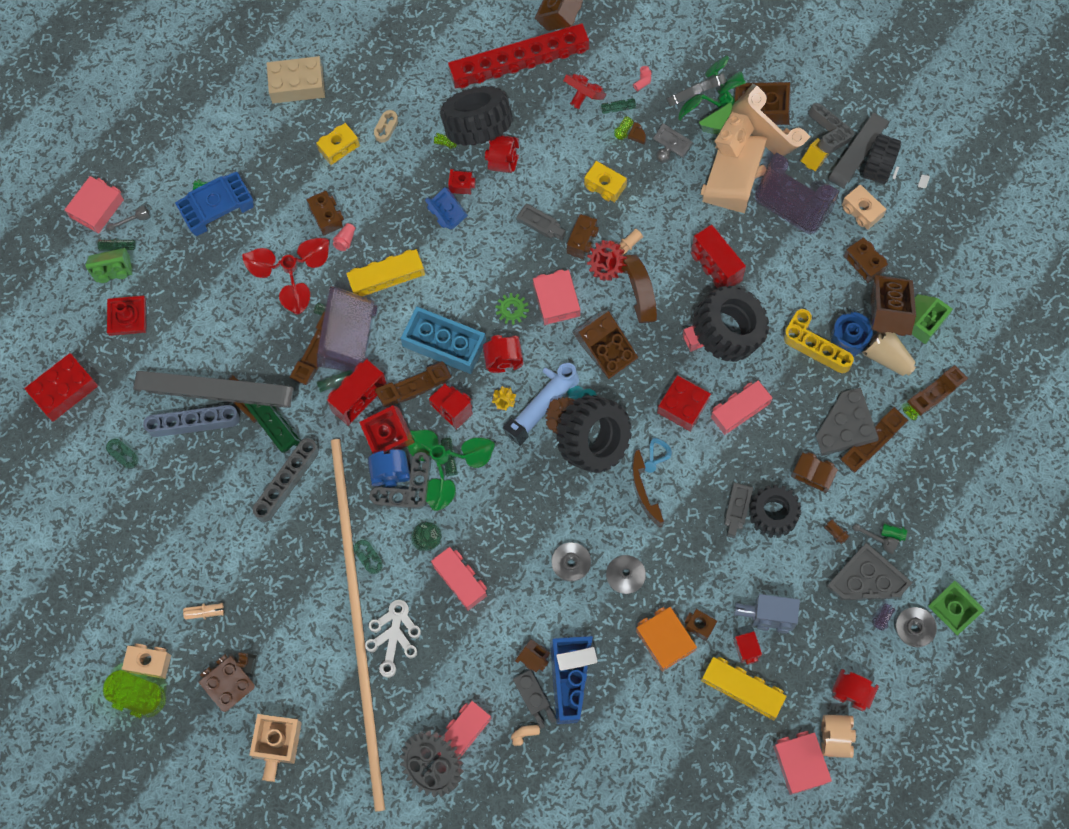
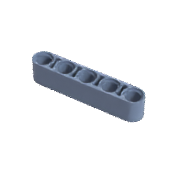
[143,405,240,437]

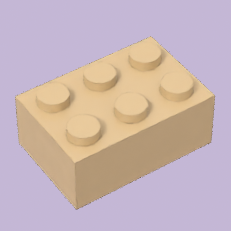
[267,56,325,104]

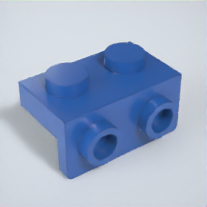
[425,187,468,230]

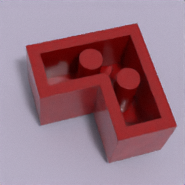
[429,384,473,430]

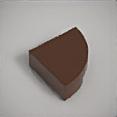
[628,122,646,145]

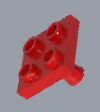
[563,73,607,109]
[107,296,146,336]

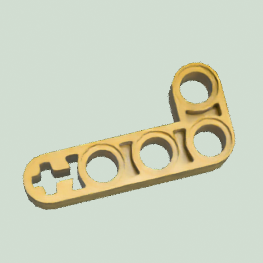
[783,309,854,373]

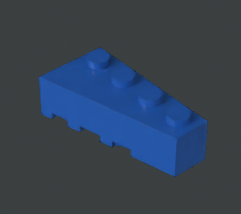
[550,636,593,724]

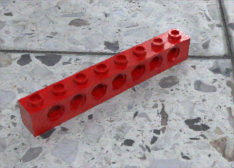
[448,23,589,89]

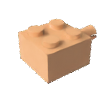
[249,714,302,782]

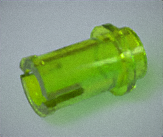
[614,116,634,140]
[434,133,457,149]

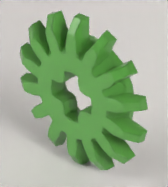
[495,293,529,325]

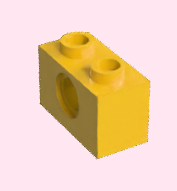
[316,123,360,165]
[584,161,627,202]

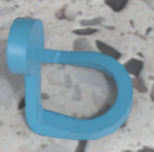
[644,438,672,473]

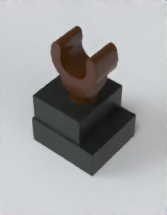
[236,652,258,676]

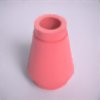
[333,223,355,251]

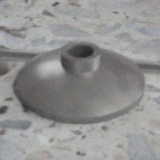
[552,542,591,582]
[606,555,646,594]
[896,607,937,648]

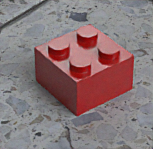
[657,375,711,432]
[359,405,415,454]

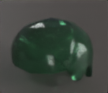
[410,522,442,551]

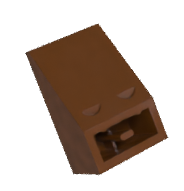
[572,311,639,379]

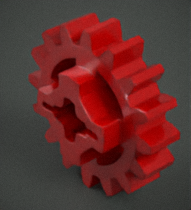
[587,240,627,281]

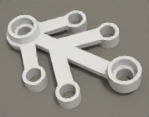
[365,600,421,678]

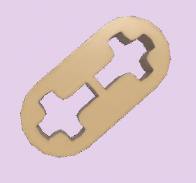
[374,110,398,143]

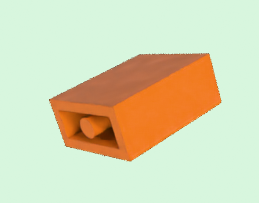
[636,607,697,672]

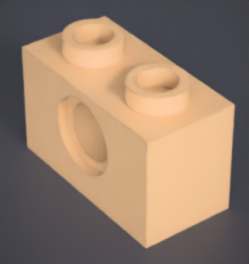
[715,112,754,158]
[842,185,887,230]
[122,644,171,679]

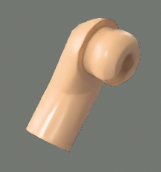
[511,725,540,746]

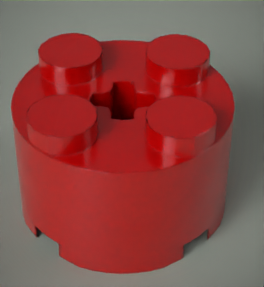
[485,135,519,173]
[483,335,524,373]
[831,669,879,712]

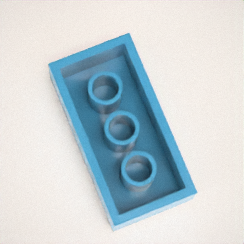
[400,306,486,374]

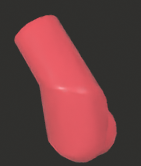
[633,66,652,92]

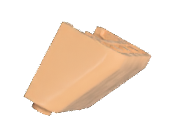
[732,84,811,157]
[700,136,767,214]

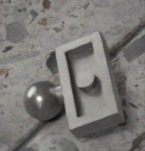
[653,123,694,163]

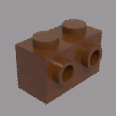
[306,191,344,236]
[567,214,599,260]
[844,237,888,283]

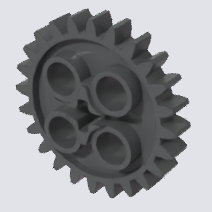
[400,730,464,797]

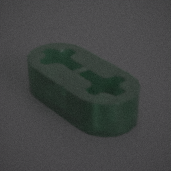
[106,439,139,469]
[354,540,383,574]

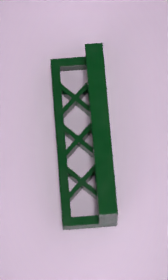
[244,403,301,453]

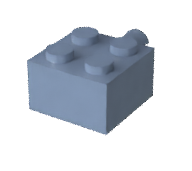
[734,594,800,634]

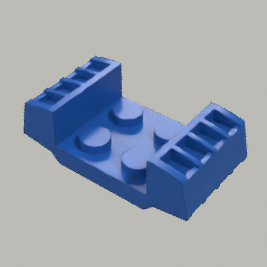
[175,171,254,236]

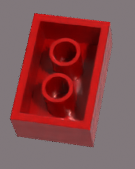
[691,224,746,288]
[24,353,98,422]
[327,359,387,426]

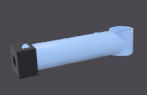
[502,363,579,446]

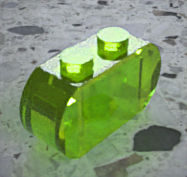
[103,670,166,719]

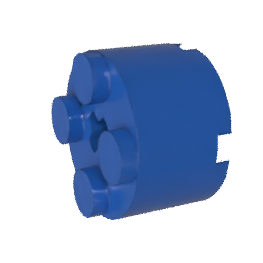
[831,312,873,356]
[368,450,410,488]

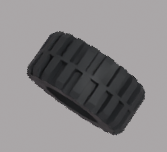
[440,86,512,146]
[693,286,769,362]
[556,395,632,473]

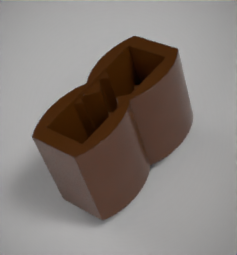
[791,452,838,493]

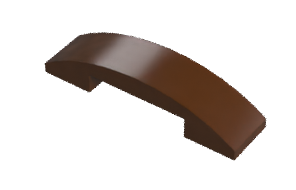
[622,255,657,323]
[289,312,341,386]
[375,361,452,407]
[907,365,968,416]
[840,407,908,473]
[632,450,664,527]

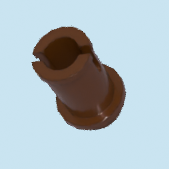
[824,519,850,545]

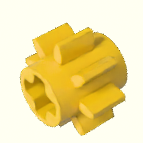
[492,386,516,411]

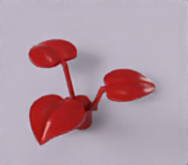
[242,238,329,315]

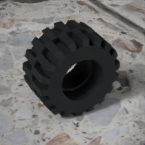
[863,134,901,185]
[749,484,801,538]

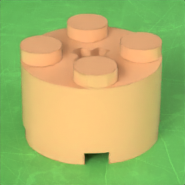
[821,715,856,758]

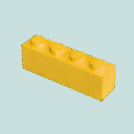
[346,249,425,299]
[701,657,787,721]

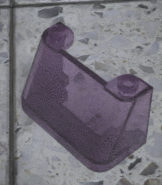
[755,152,840,234]
[317,286,378,373]

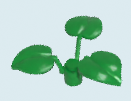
[678,55,746,122]
[407,430,495,511]

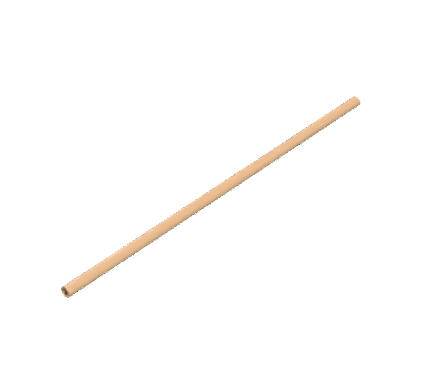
[331,439,385,812]

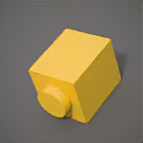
[801,138,829,171]

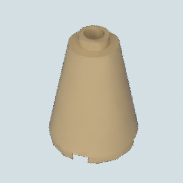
[862,332,916,376]

